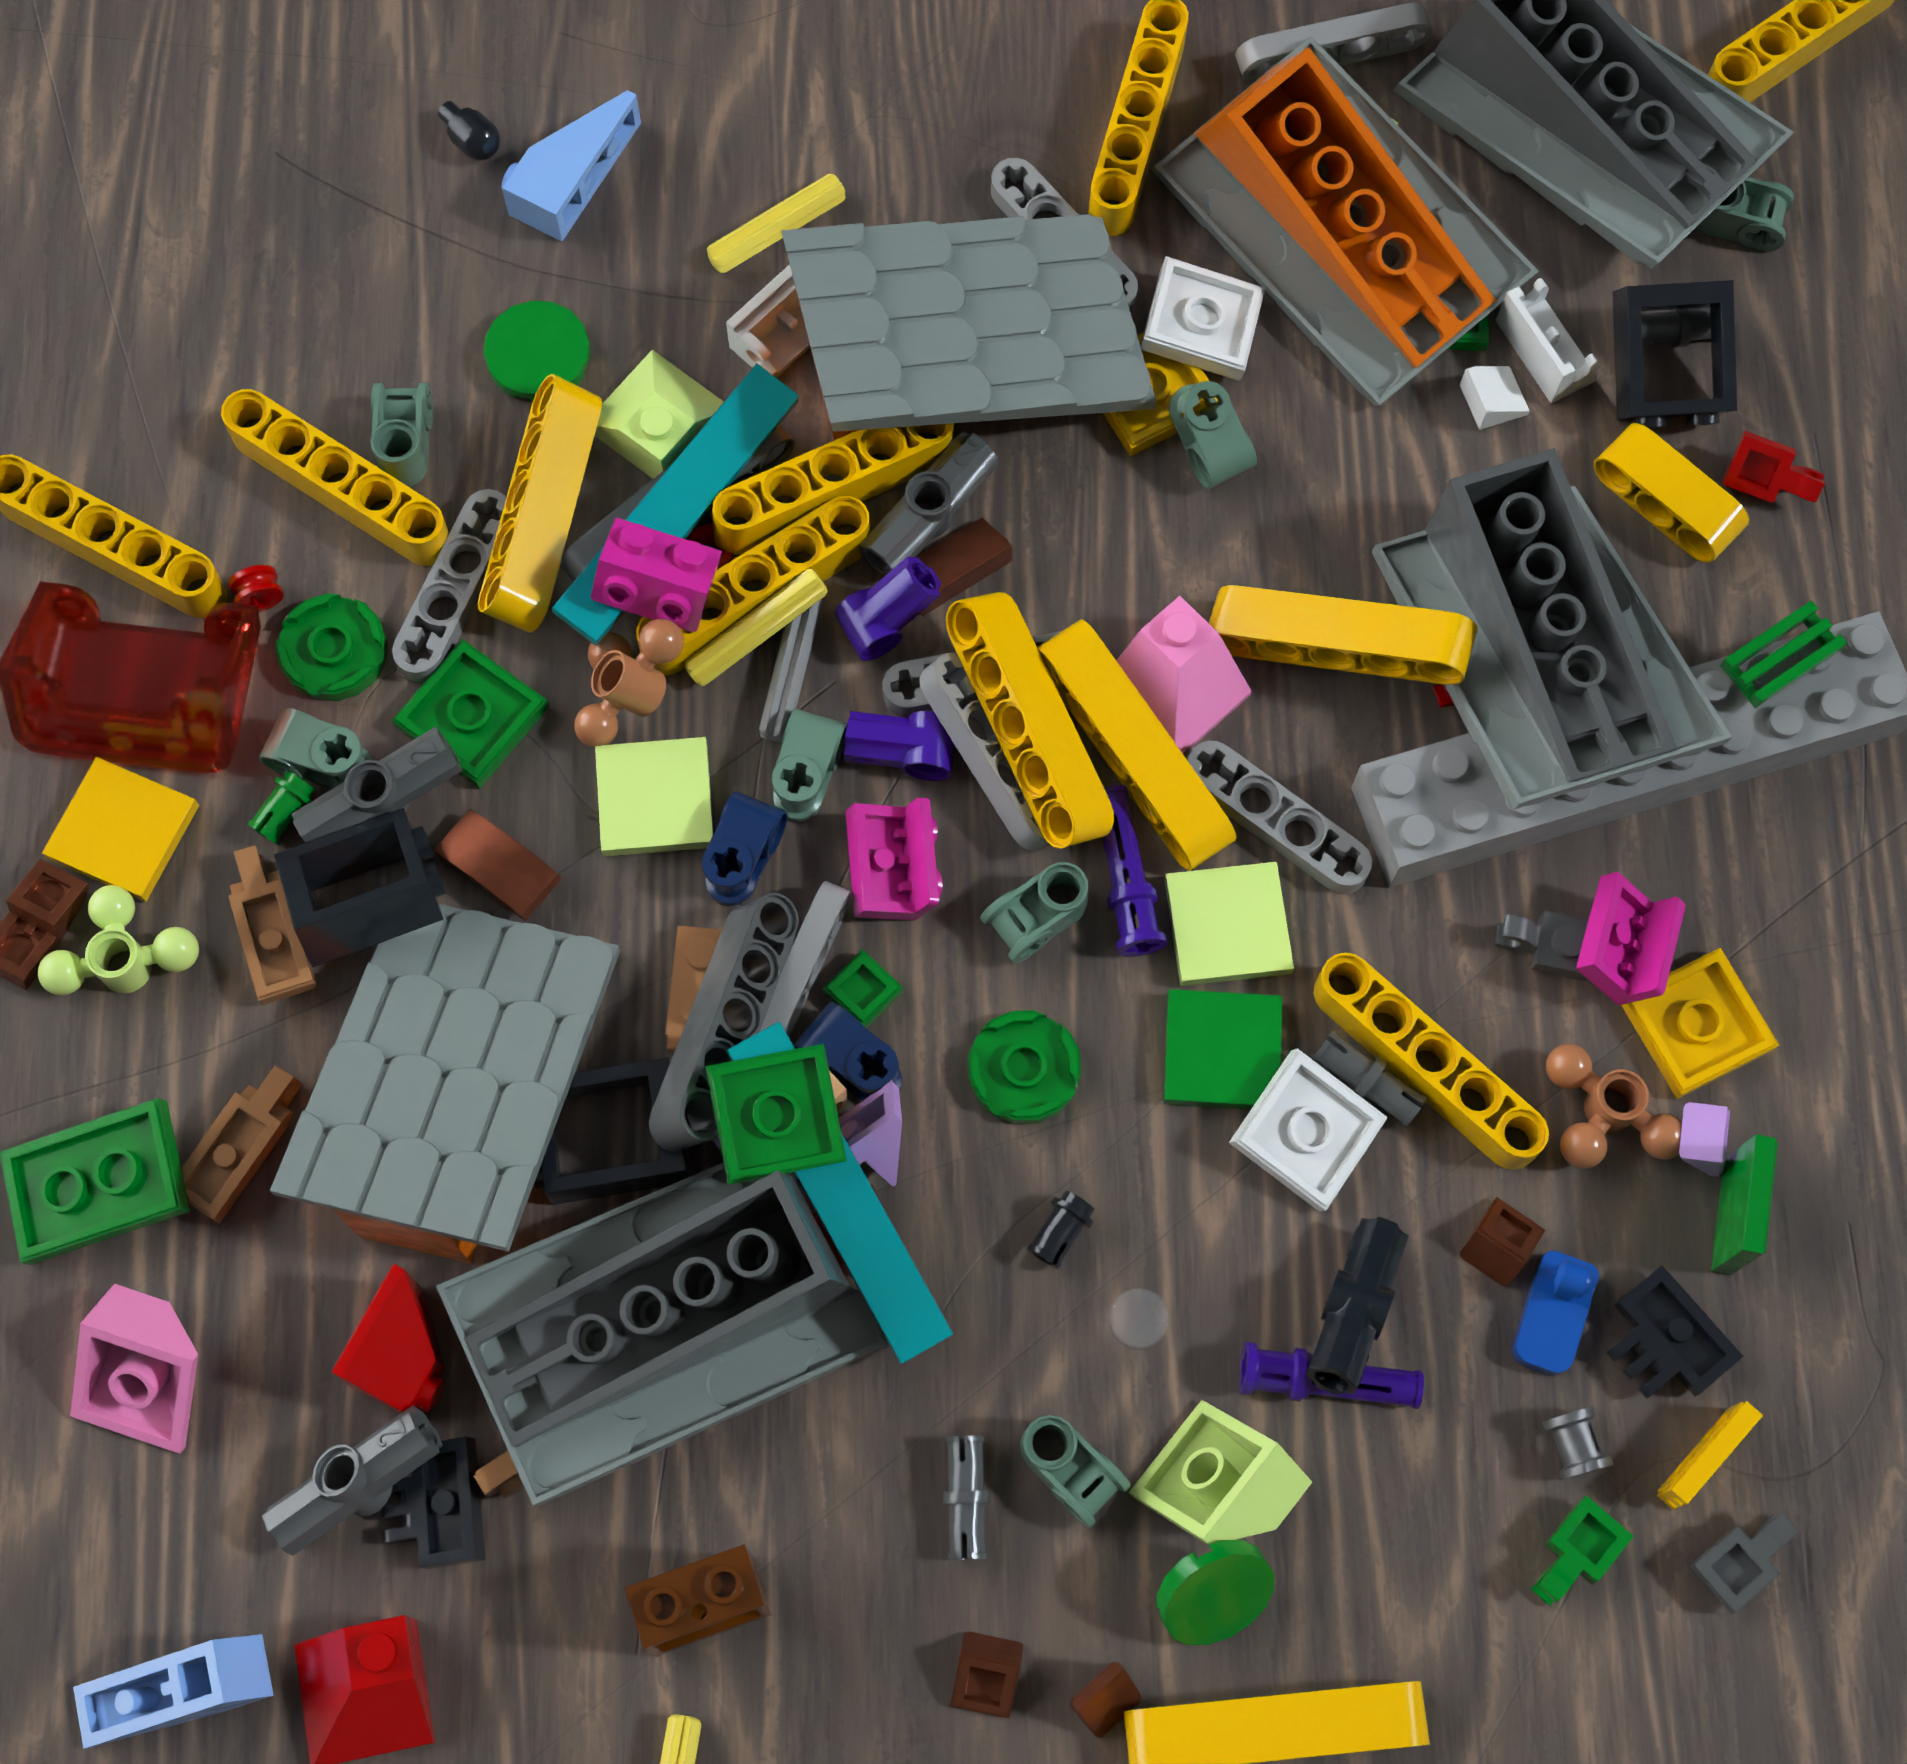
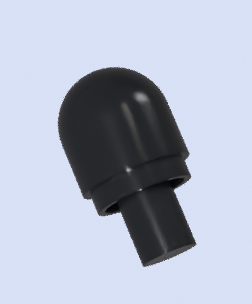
[438,101,500,161]

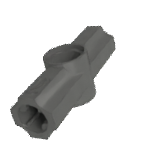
[859,431,999,577]
[292,727,463,843]
[262,1405,443,1556]

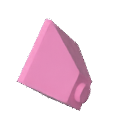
[1117,596,1252,755]
[70,1283,198,1454]

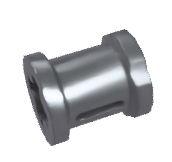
[1542,1407,1614,1481]

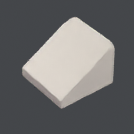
[1460,366,1530,430]

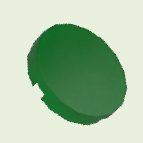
[483,300,591,402]
[275,594,388,701]
[968,1010,1081,1125]
[1156,1540,1275,1645]

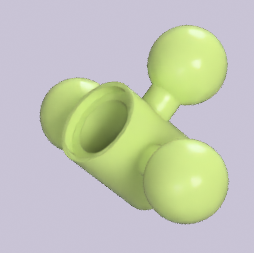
[38,885,199,995]

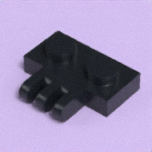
[1606,1265,1744,1399]
[380,1436,485,1569]

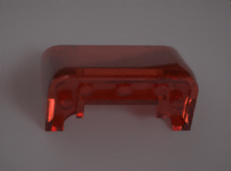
[0,581,261,773]

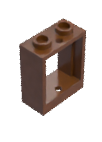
[624,1544,772,1657]

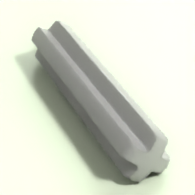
[759,599,822,743]

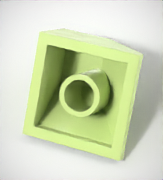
[594,350,724,479]
[1129,1400,1312,1546]

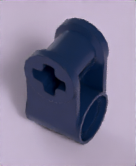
[702,791,788,906]
[793,1002,903,1102]

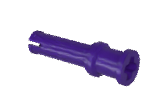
[1102,785,1167,957]
[1239,1341,1424,1409]

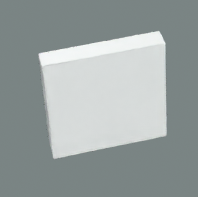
[1140,256,1265,381]
[1229,1049,1388,1212]

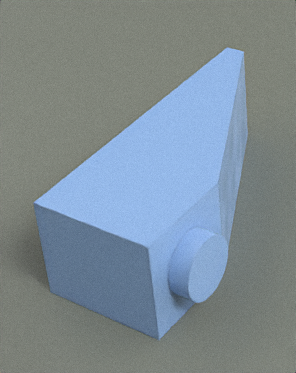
[501,90,641,242]
[73,1634,274,1749]

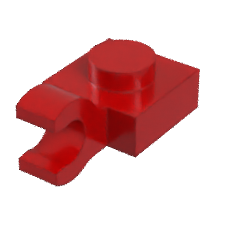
[1723,431,1825,503]

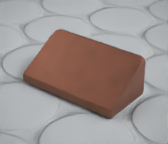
[917,517,1013,616]

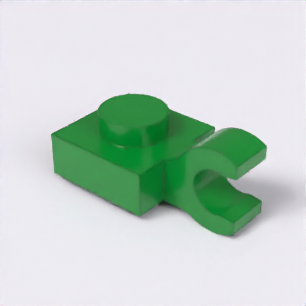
[1530,1495,1634,1606]

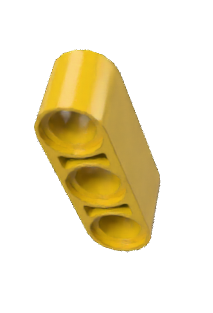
[1593,423,1749,563]

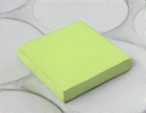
[595,737,714,857]
[1164,862,1294,986]

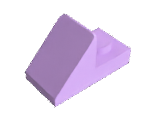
[839,1080,902,1187]

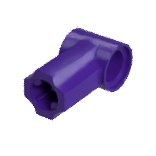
[834,556,942,661]
[844,711,955,781]

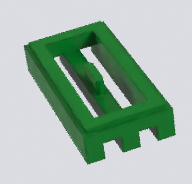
[1720,600,1847,709]

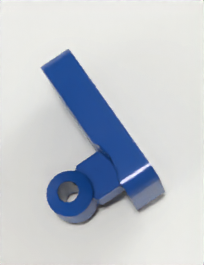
[1512,1251,1599,1376]

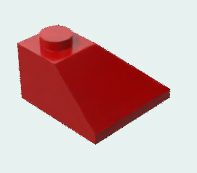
[331,1263,445,1414]
[294,1615,435,1764]

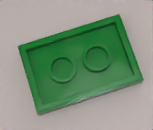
[0,1098,190,1265]

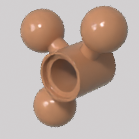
[574,619,684,748]
[1546,1044,1682,1169]

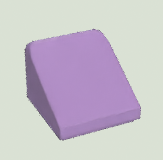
[1679,1102,1730,1177]

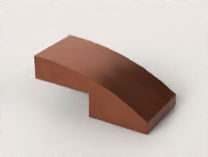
[433,809,562,921]
[0,859,89,991]

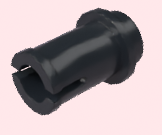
[1027,1191,1095,1269]

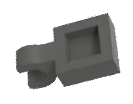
[1495,911,1588,981]
[1689,1512,1799,1614]

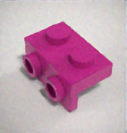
[590,517,722,632]
[845,797,943,921]
[1576,872,1686,1005]

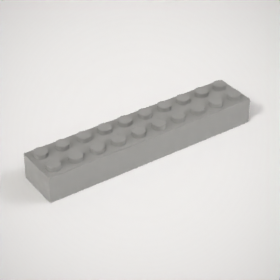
[1351,611,1907,888]

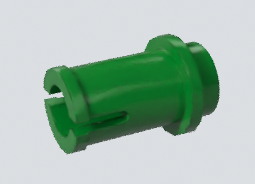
[247,771,316,845]

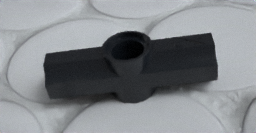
[1306,1217,1409,1395]

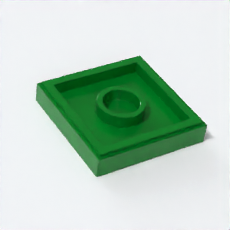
[391,639,549,789]
[1163,989,1282,1109]
[706,1044,847,1185]
[1711,1134,1778,1275]

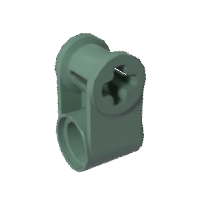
[1695,177,1794,252]
[1168,381,1257,490]
[371,382,433,487]
[258,708,373,789]
[772,708,847,822]
[980,862,1088,964]
[1019,1415,1131,1529]

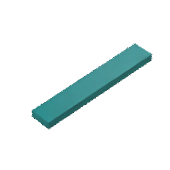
[552,363,800,646]
[727,1021,953,1364]

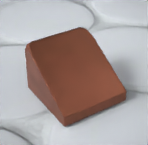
[1460,1197,1545,1287]
[950,1632,1023,1719]
[1069,1661,1142,1738]

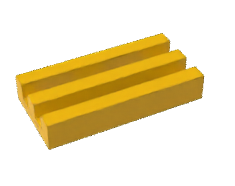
[1656,1401,1763,1510]

